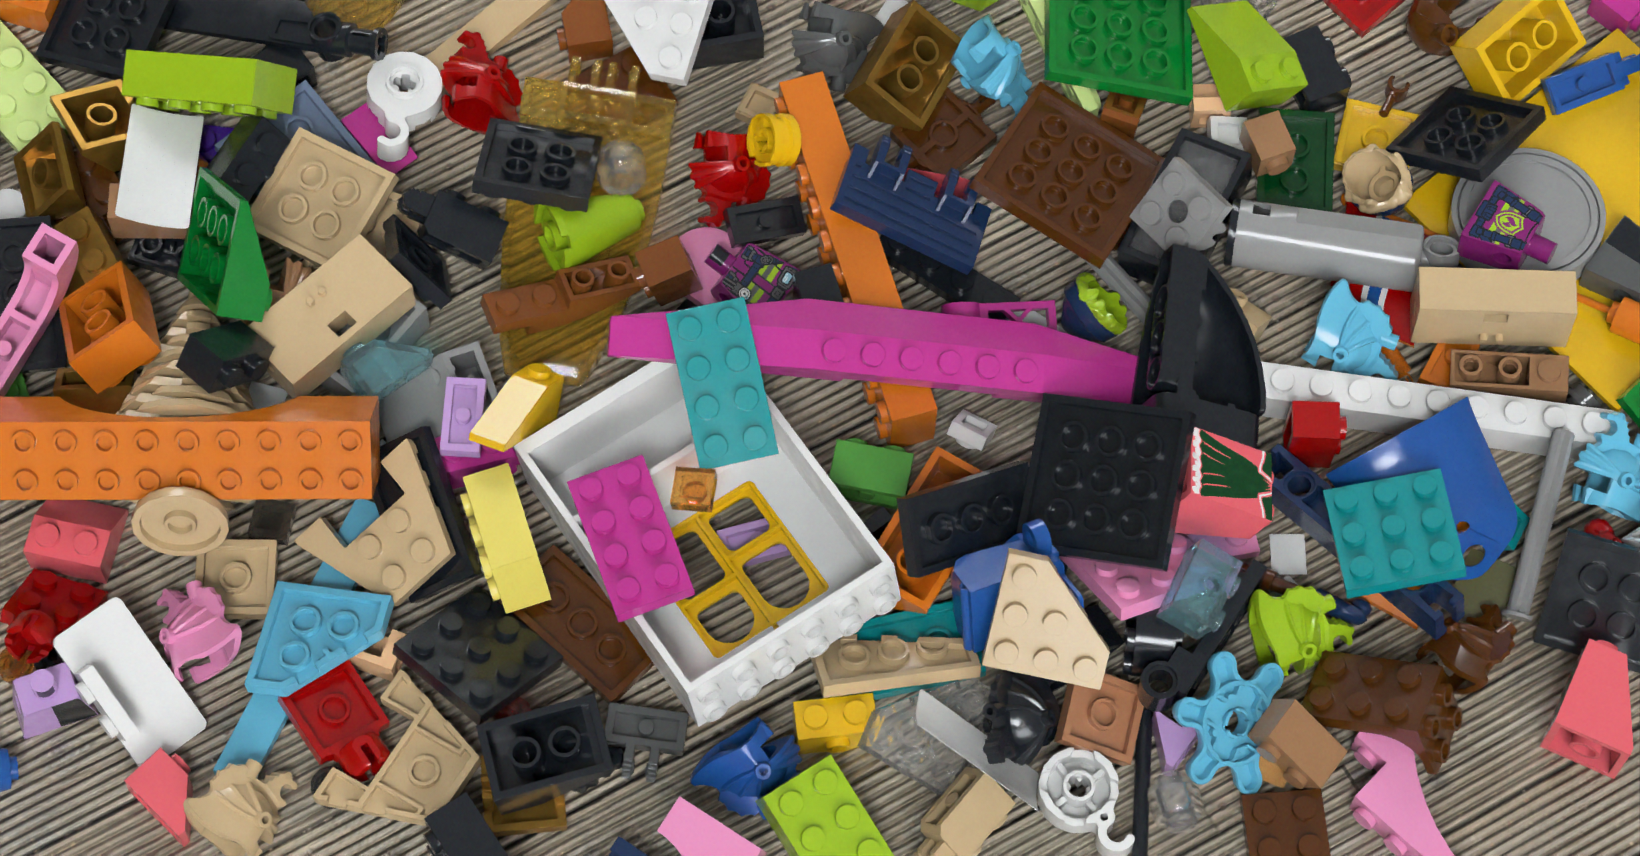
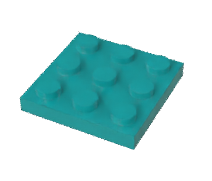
[1323,468,1466,599]

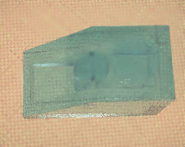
[340,339,434,401]

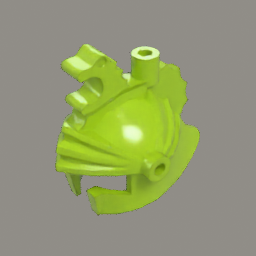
[1247,585,1355,676]

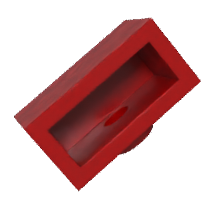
[1282,401,1347,468]

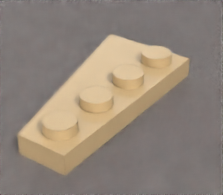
[810,634,981,698]

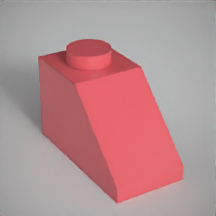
[124,747,193,847]

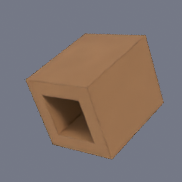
[1239,110,1296,177]

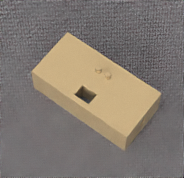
[248,234,416,399]
[1410,267,1578,347]

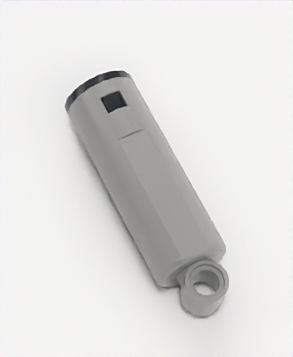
[1224,198,1460,292]

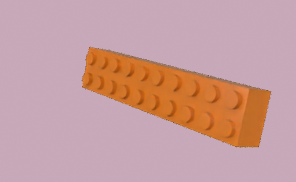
[774,71,937,447]

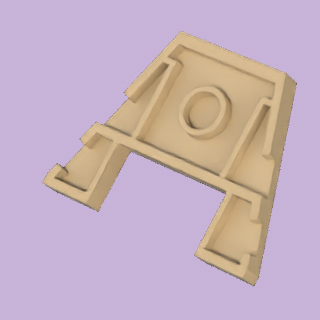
[294,438,456,606]
[312,669,482,826]

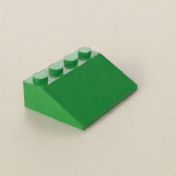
[177,167,272,322]

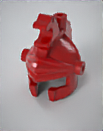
[440,30,523,135]
[688,130,771,228]

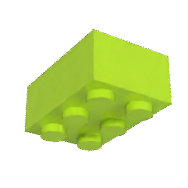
[755,754,894,856]

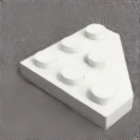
[604,0,714,86]

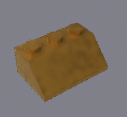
[843,0,961,131]

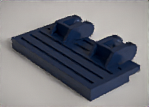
[830,134,992,275]

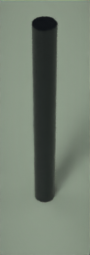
[1132,709,1153,856]

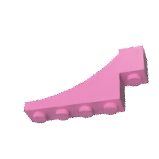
[1349,732,1455,856]

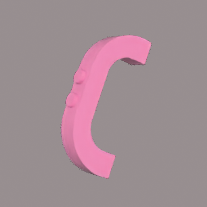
[0,223,79,397]

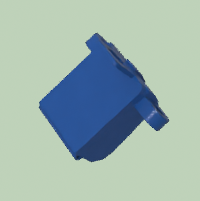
[951,518,1084,653]

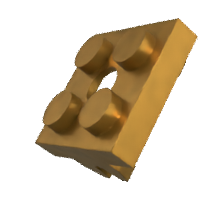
[480,755,567,837]

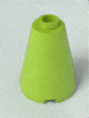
[534,194,645,271]

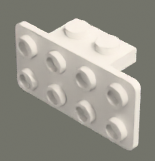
[53,597,206,767]

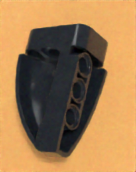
[1130,243,1266,449]

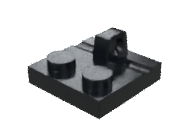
[383,214,452,310]

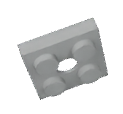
[1129,157,1233,251]

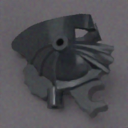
[982,670,1060,766]

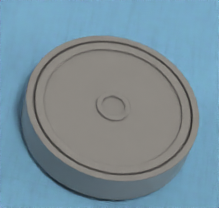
[1448,148,1606,280]

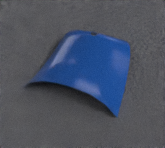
[1326,397,1518,580]

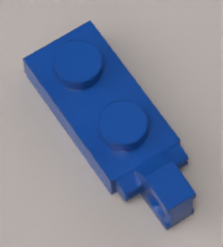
[1540,51,1640,115]

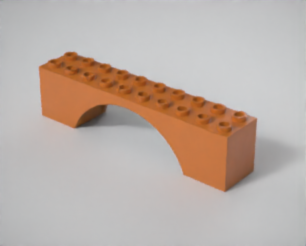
[0,396,381,500]

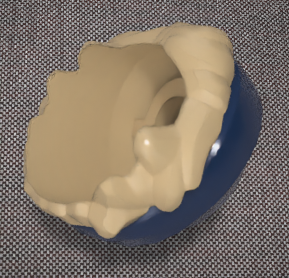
[1342,144,1413,216]

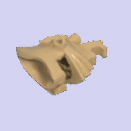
[183,759,298,856]

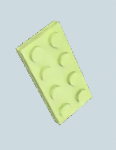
[0,20,69,153]

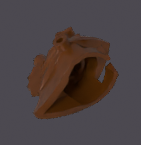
[1416,604,1517,695]

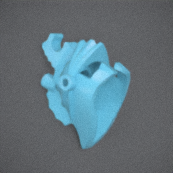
[950,14,1032,119]
[1301,279,1400,380]
[1572,411,1640,523]

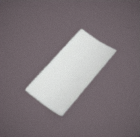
[115,103,204,229]
[916,689,1039,812]

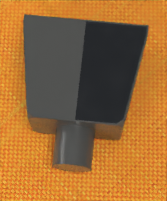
[1579,215,1640,303]

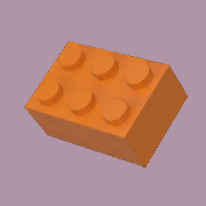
[58,260,162,395]

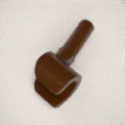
[1379,76,1410,118]

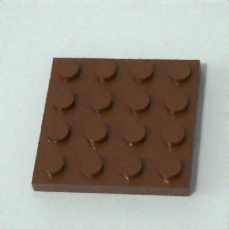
[969,81,1165,269]

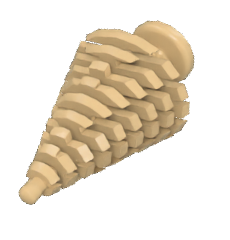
[116,291,256,556]

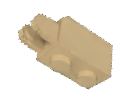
[914,766,1016,856]

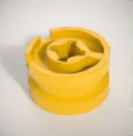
[746,113,801,167]

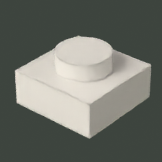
[1206,115,1247,151]
[947,409,998,451]

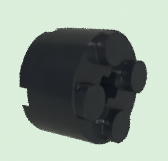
[1122,600,1185,676]

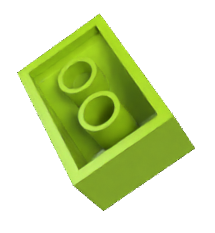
[1187,0,1308,112]

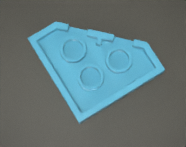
[244,581,394,697]

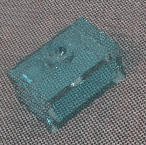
[1156,538,1243,640]

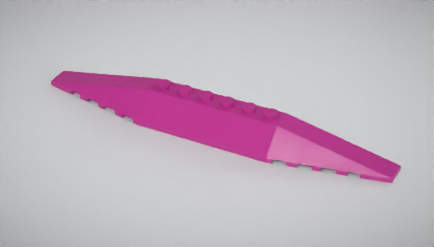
[607,299,1138,404]

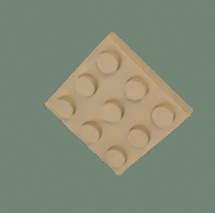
[250,127,399,267]

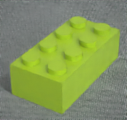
[121,49,297,120]

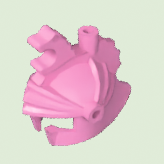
[157,580,242,684]

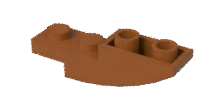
[480,255,641,335]

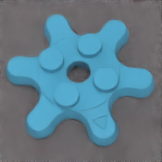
[1172,651,1284,795]

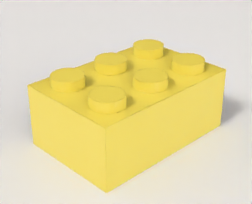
[460,463,551,614]

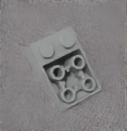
[370,341,498,443]

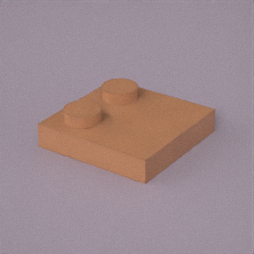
[1054,673,1144,766]

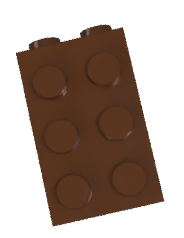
[1301,651,1463,775]

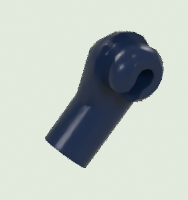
[1316,588,1372,626]

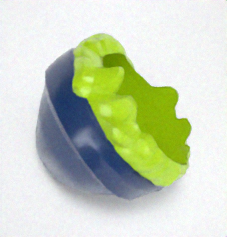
[1061,272,1128,342]

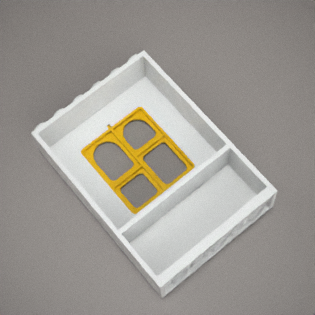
[514,362,901,727]

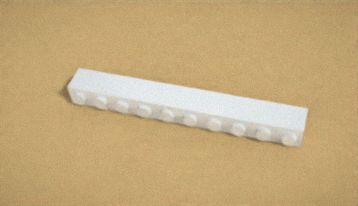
[1261,361,1614,460]

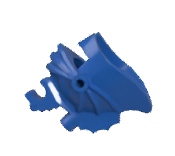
[690,716,802,820]

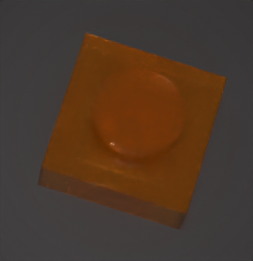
[670,466,718,512]

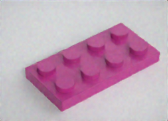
[567,455,695,622]

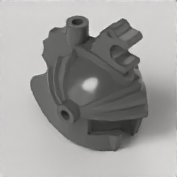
[791,1,884,92]

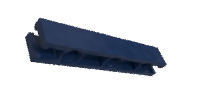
[1271,443,1465,641]

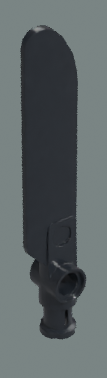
[164,0,388,62]

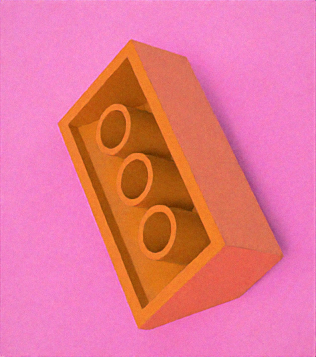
[877,446,983,614]

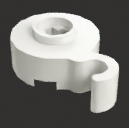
[367,52,442,162]
[1037,747,1135,856]

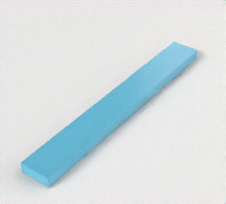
[213,499,380,779]

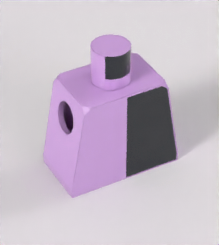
[12,662,98,739]

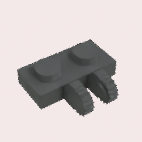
[604,702,689,783]

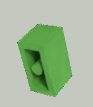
[829,438,914,509]

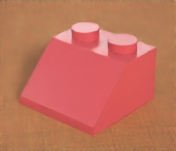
[23,500,129,584]

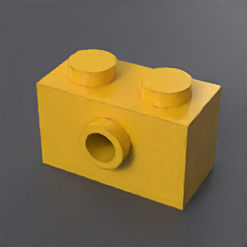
[792,693,878,755]

